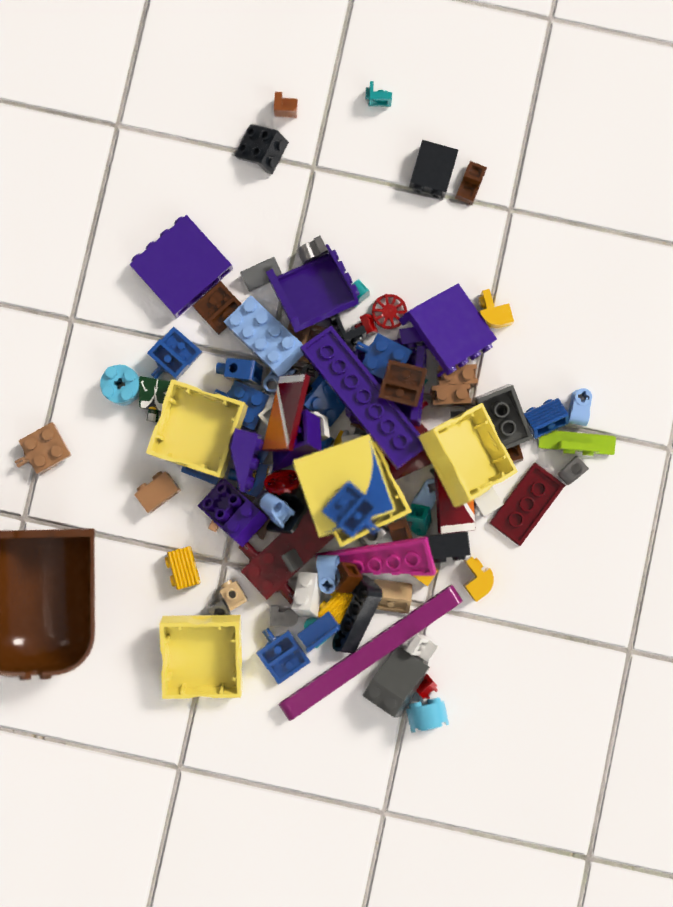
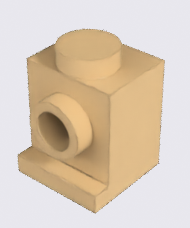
[219,580,248,611]

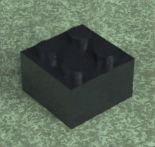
[426,532,471,563]

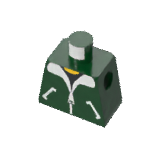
[139,376,170,423]

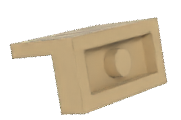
[374,579,412,614]

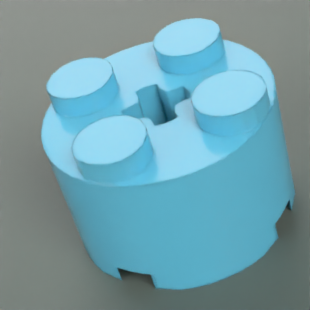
[100,365,139,405]
[406,698,449,733]

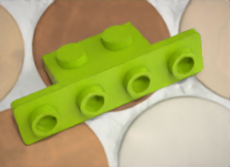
[538,430,616,456]

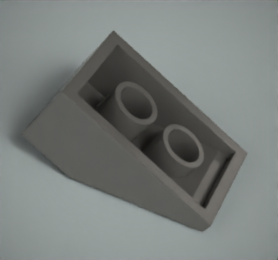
[473,384,533,449]
[362,646,430,718]

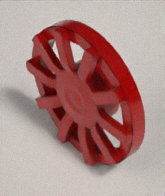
[372,294,407,330]
[264,470,300,495]

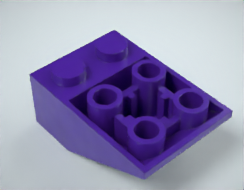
[273,409,322,471]
[230,428,264,492]
[197,478,269,547]

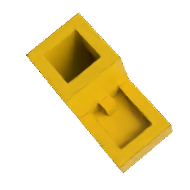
[478,289,514,328]
[463,556,494,602]

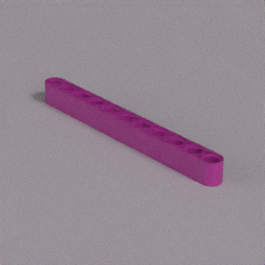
[278,584,463,721]

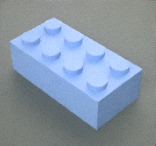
[224,295,304,377]

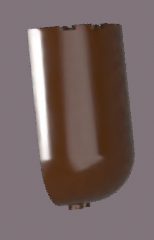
[0,529,96,680]

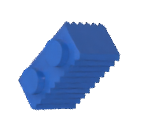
[524,398,569,439]

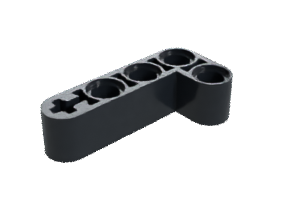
[332,575,383,653]

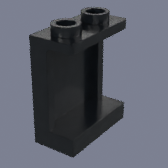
[409,139,459,199]

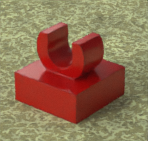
[354,314,378,335]
[416,674,438,699]

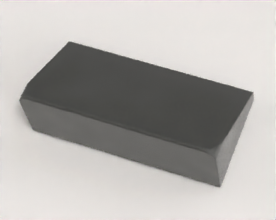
[240,257,282,292]

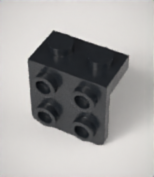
[235,124,289,175]
[329,314,367,347]
[266,487,309,534]

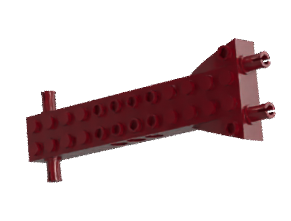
[238,398,432,605]

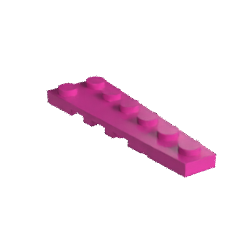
[315,537,436,576]

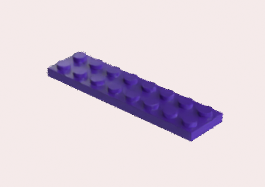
[300,326,424,469]

